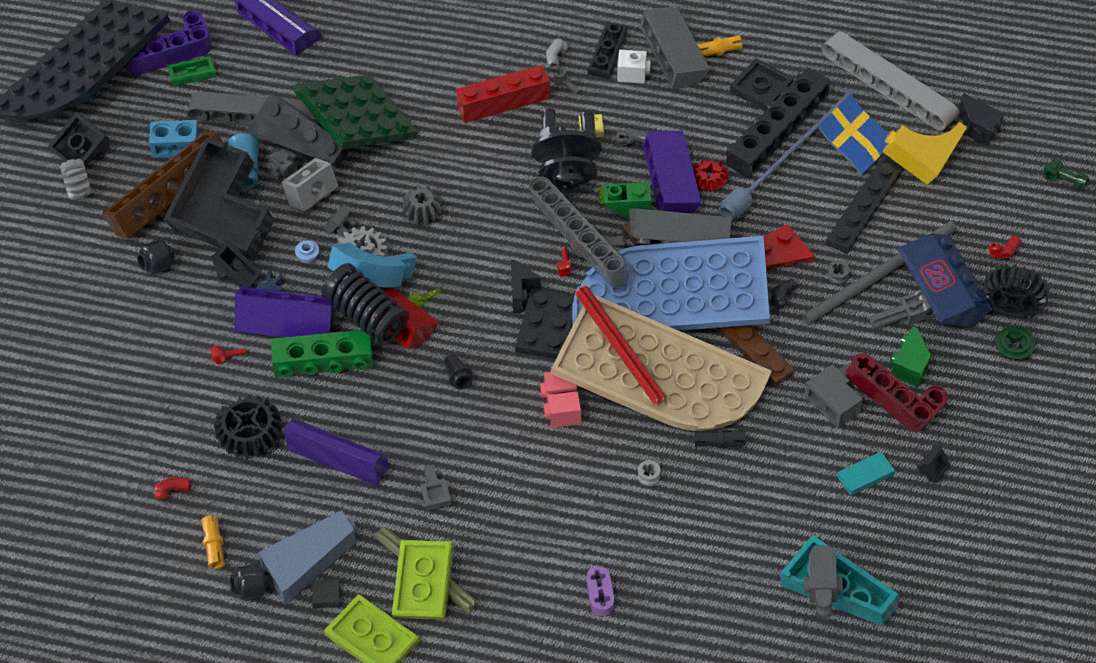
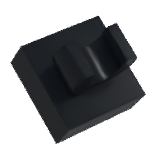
[915,446,950,483]

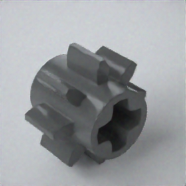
[269,149,297,178]

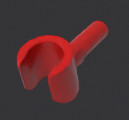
[556,247,572,277]
[210,345,246,364]

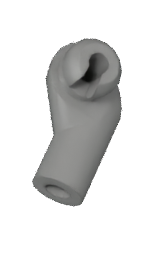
[546,39,568,69]

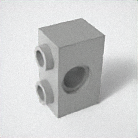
[282,158,338,211]

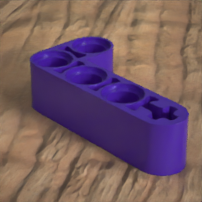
[127,10,212,75]

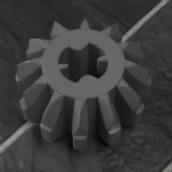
[402,185,442,225]

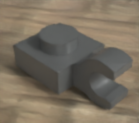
[420,465,451,511]

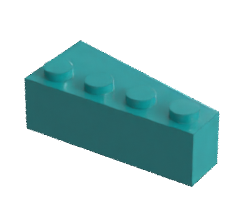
[780,535,898,626]

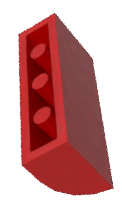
[350,284,439,349]

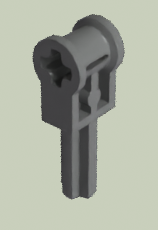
[869,289,936,329]

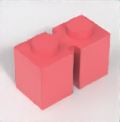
[540,372,581,428]

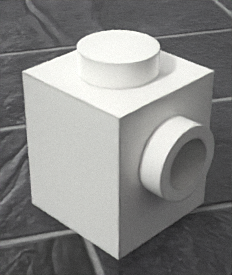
[617,50,651,83]

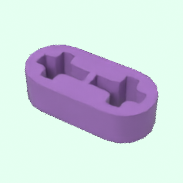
[587,566,614,616]

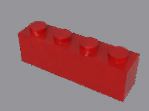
[456,65,550,123]

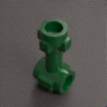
[1043,159,1089,189]

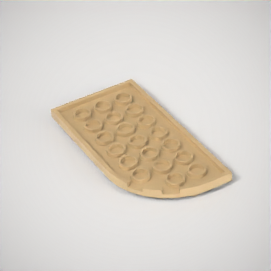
[550,294,772,431]

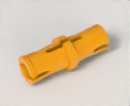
[697,35,742,57]
[201,516,225,569]

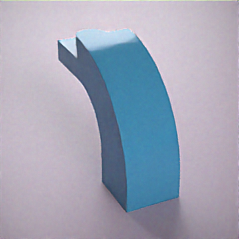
[328,242,417,287]

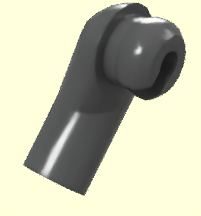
[615,128,647,146]

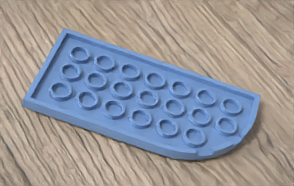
[572,236,770,330]

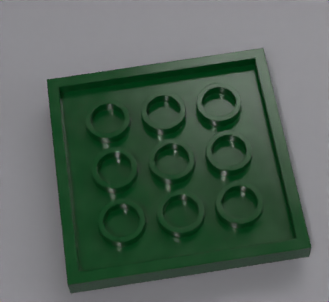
[293,75,418,149]

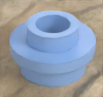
[295,241,319,263]

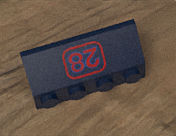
[898,233,992,327]

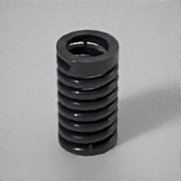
[321,263,409,346]

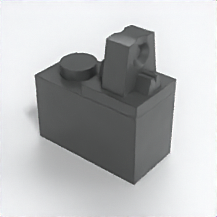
[805,362,863,429]

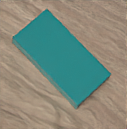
[837,452,895,496]

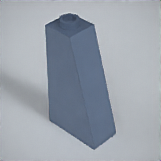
[258,510,357,604]

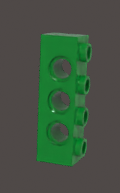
[271,330,373,377]

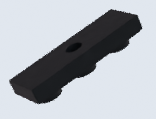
[588,21,628,79]

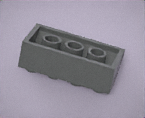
[629,209,732,244]

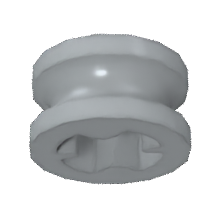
[638,460,660,486]

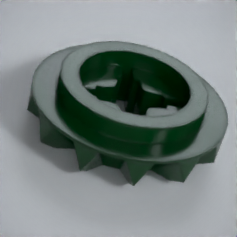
[995,326,1035,362]

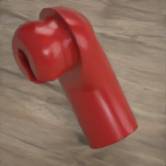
[988,236,1022,259]
[154,477,191,499]

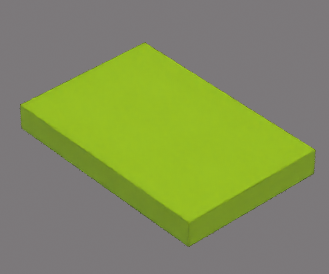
[392,540,454,620]
[324,594,420,663]

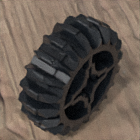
[982,264,1050,319]
[214,395,283,460]

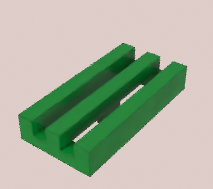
[167,56,217,87]

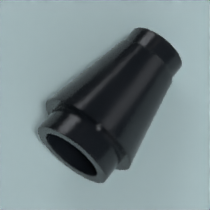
[444,354,473,390]

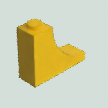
[882,122,967,185]

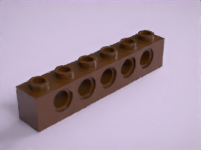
[102,131,223,239]

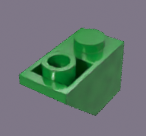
[602,182,651,219]
[889,327,931,388]

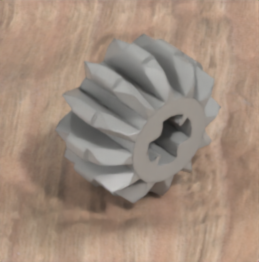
[60,159,91,200]

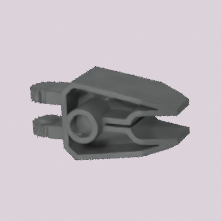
[804,546,842,620]

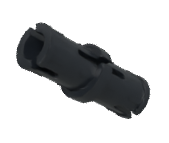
[694,428,746,448]

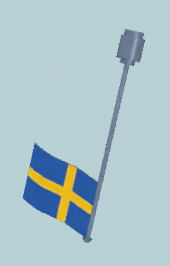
[719,90,888,221]

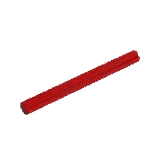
[576,286,666,406]

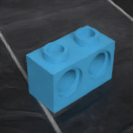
[149,120,200,158]

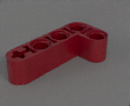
[846,353,948,433]

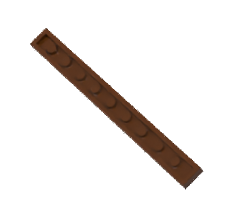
[622,222,795,387]

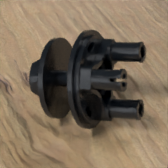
[531,108,602,193]

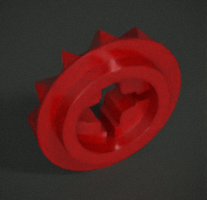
[693,158,728,191]

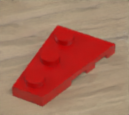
[763,224,815,271]

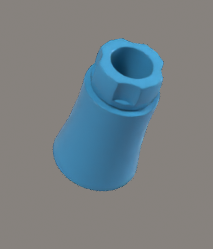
[227,134,260,189]

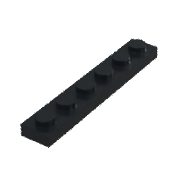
[826,153,904,254]

